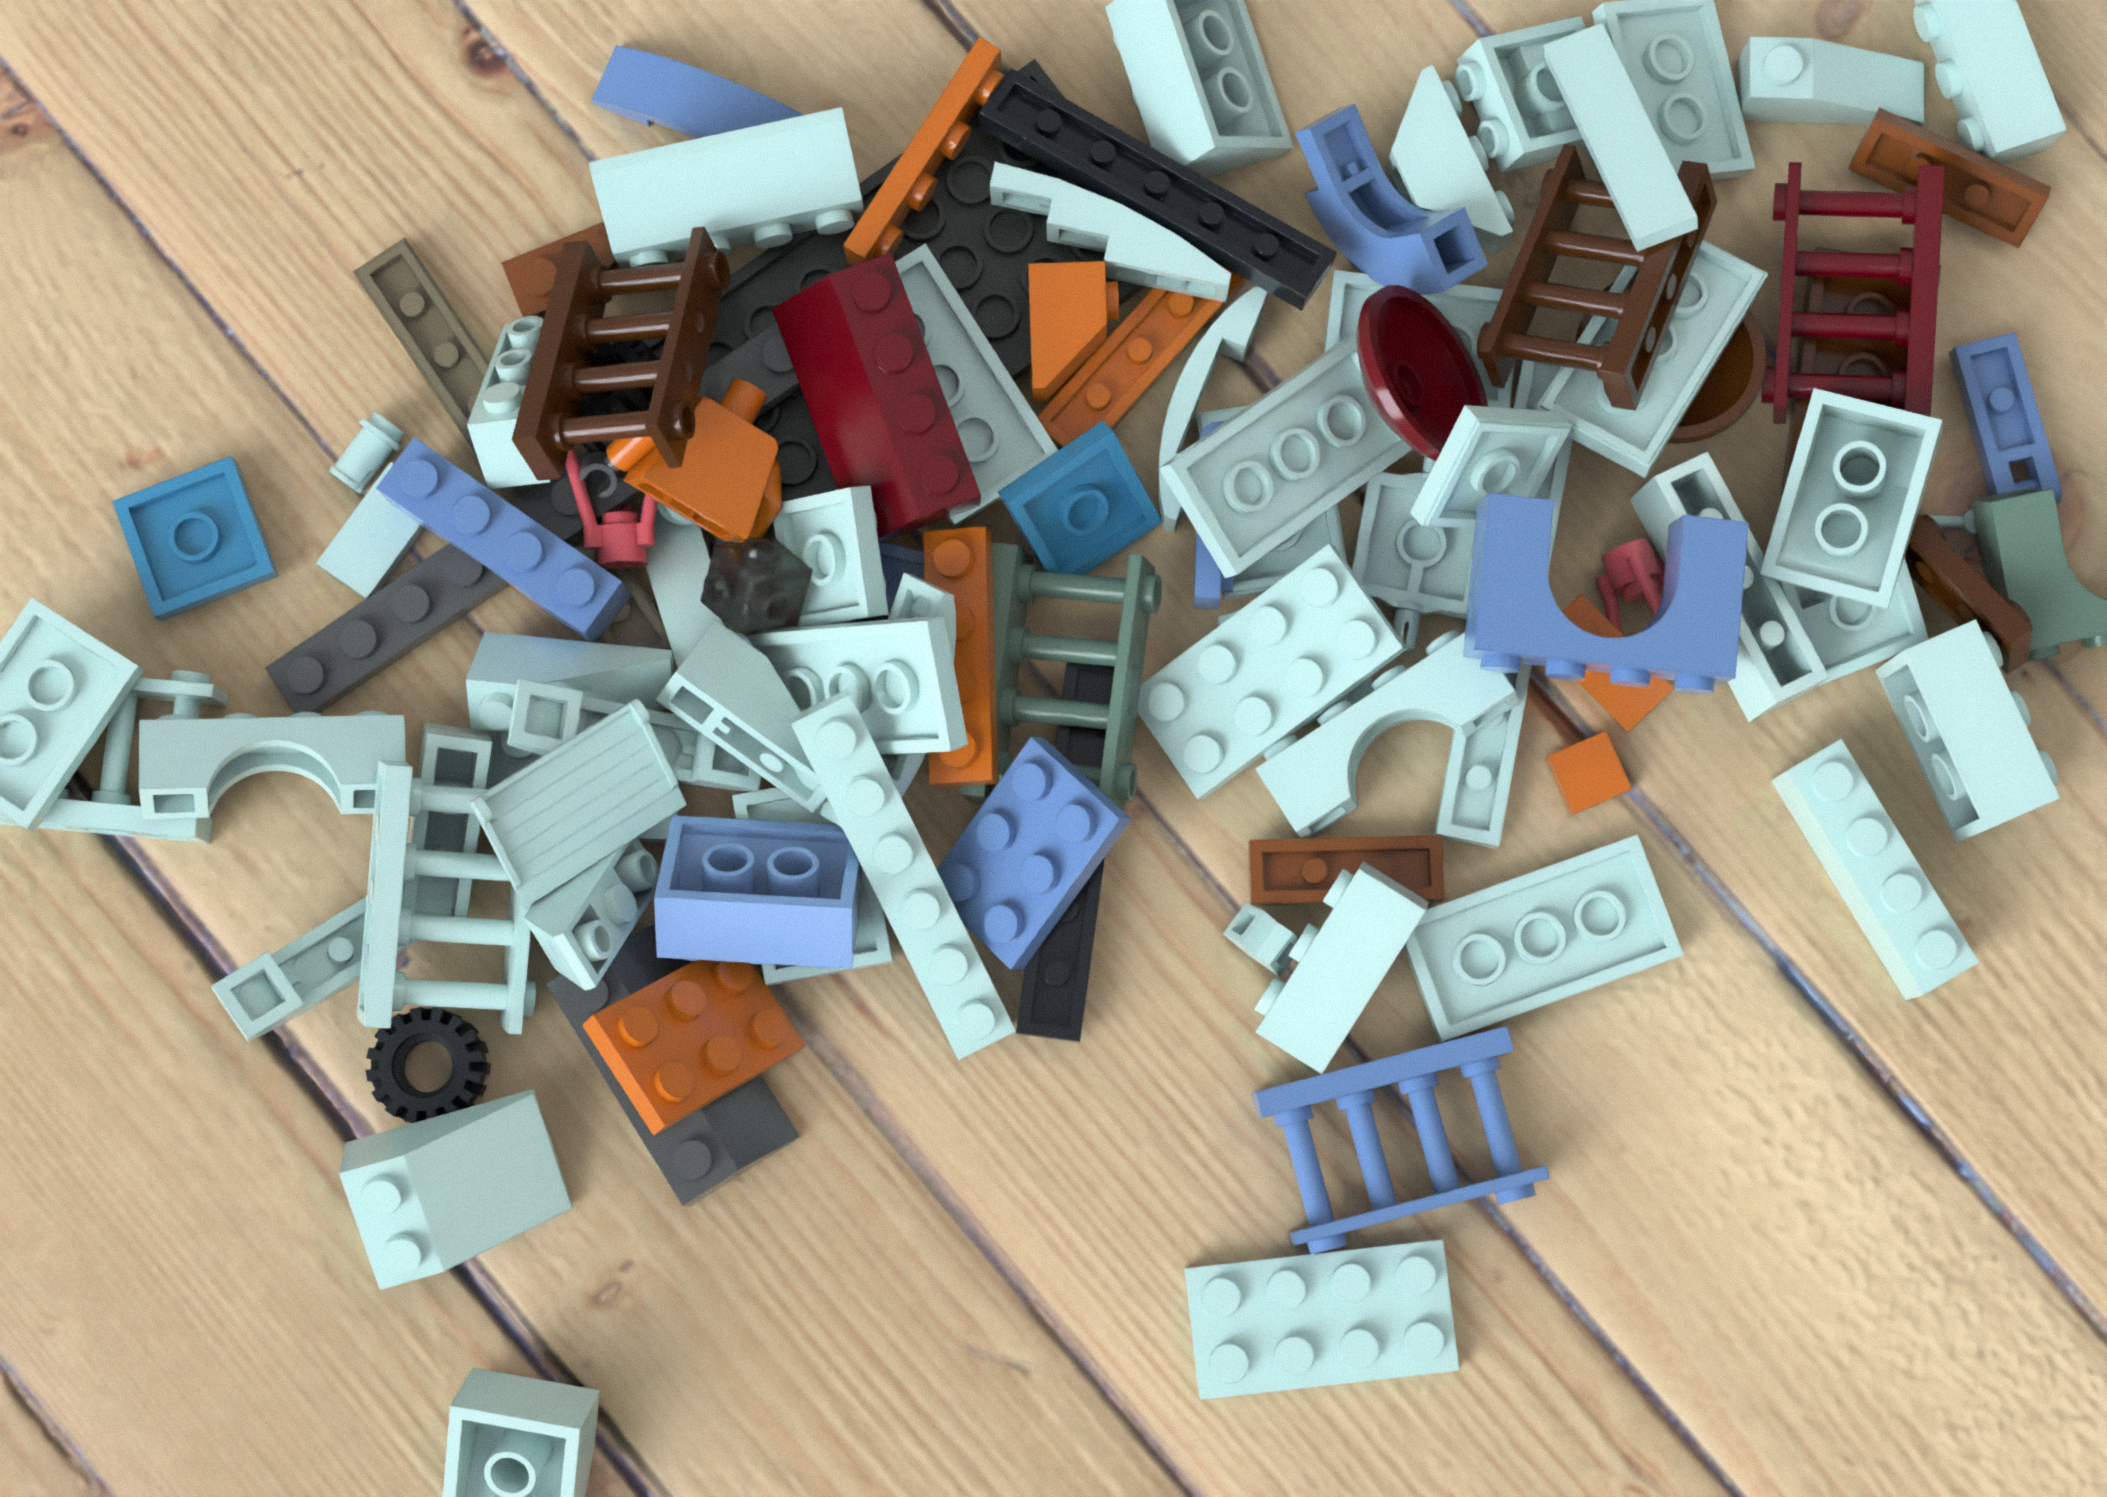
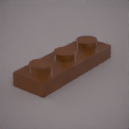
[1905,514,2033,675]

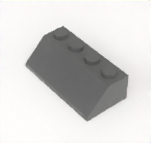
[546,924,800,1206]

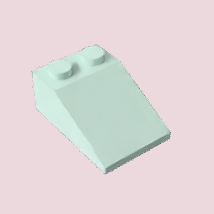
[1759,388,1942,610]
[339,1089,572,1290]
[443,1367,600,1497]

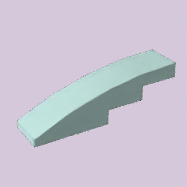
[990,162,1231,303]

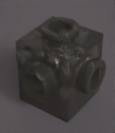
[700,537,813,635]

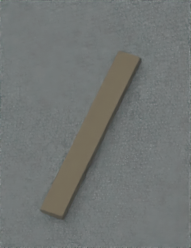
[353,238,672,650]

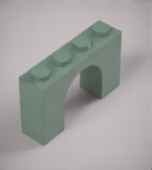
[1971,487,2107,661]

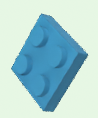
[997,420,1162,575]
[112,456,279,621]

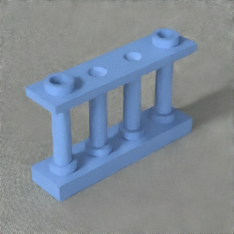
[1252,1026,1549,1254]

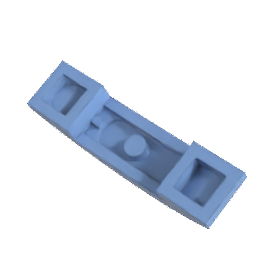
[591,45,804,139]

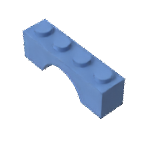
[376,437,632,643]

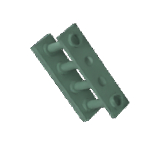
[959,543,1162,811]

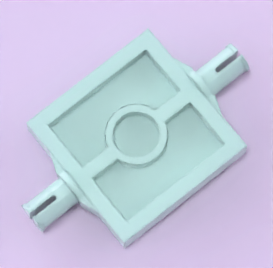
[1351,457,1475,652]

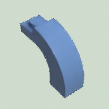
[1295,104,1488,295]

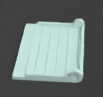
[470,698,687,908]

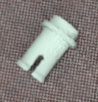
[328,411,405,495]

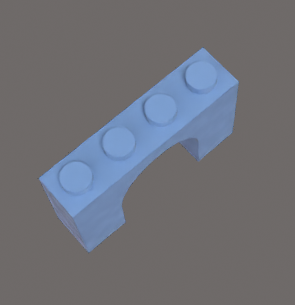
[1463,493,1749,694]

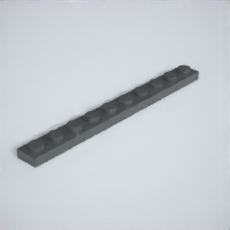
[265,322,800,714]

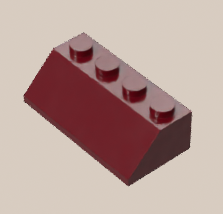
[772,253,981,543]

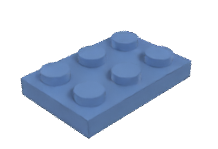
[937,737,1132,970]

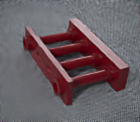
[1761,162,1945,424]

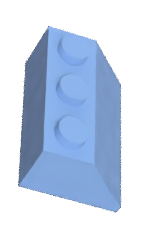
[654,815,862,969]

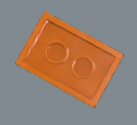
[582,960,806,1136]

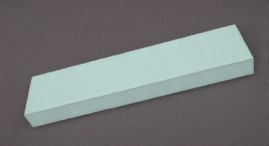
[1543,23,1698,252]

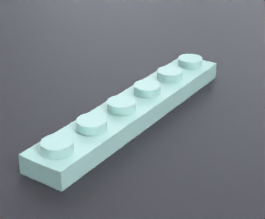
[788,689,1016,1060]

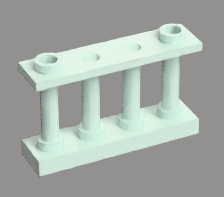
[0,670,229,844]
[357,759,536,1035]

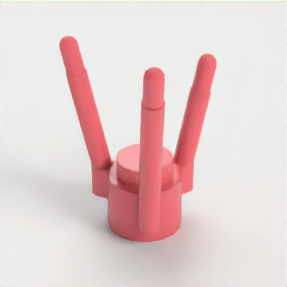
[565,447,658,569]
[1596,538,1665,634]

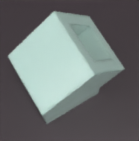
[1223,902,1298,977]

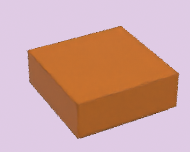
[1545,731,1632,816]

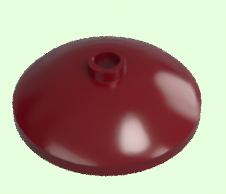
[1356,285,1488,461]

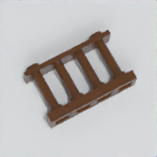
[1477,145,1718,411]
[511,226,730,481]

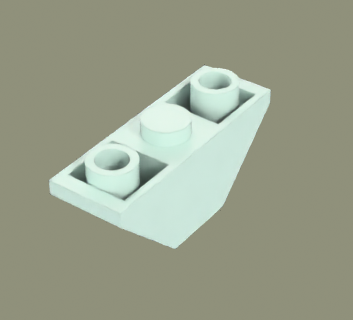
[1386,65,1516,254]
[524,837,659,990]

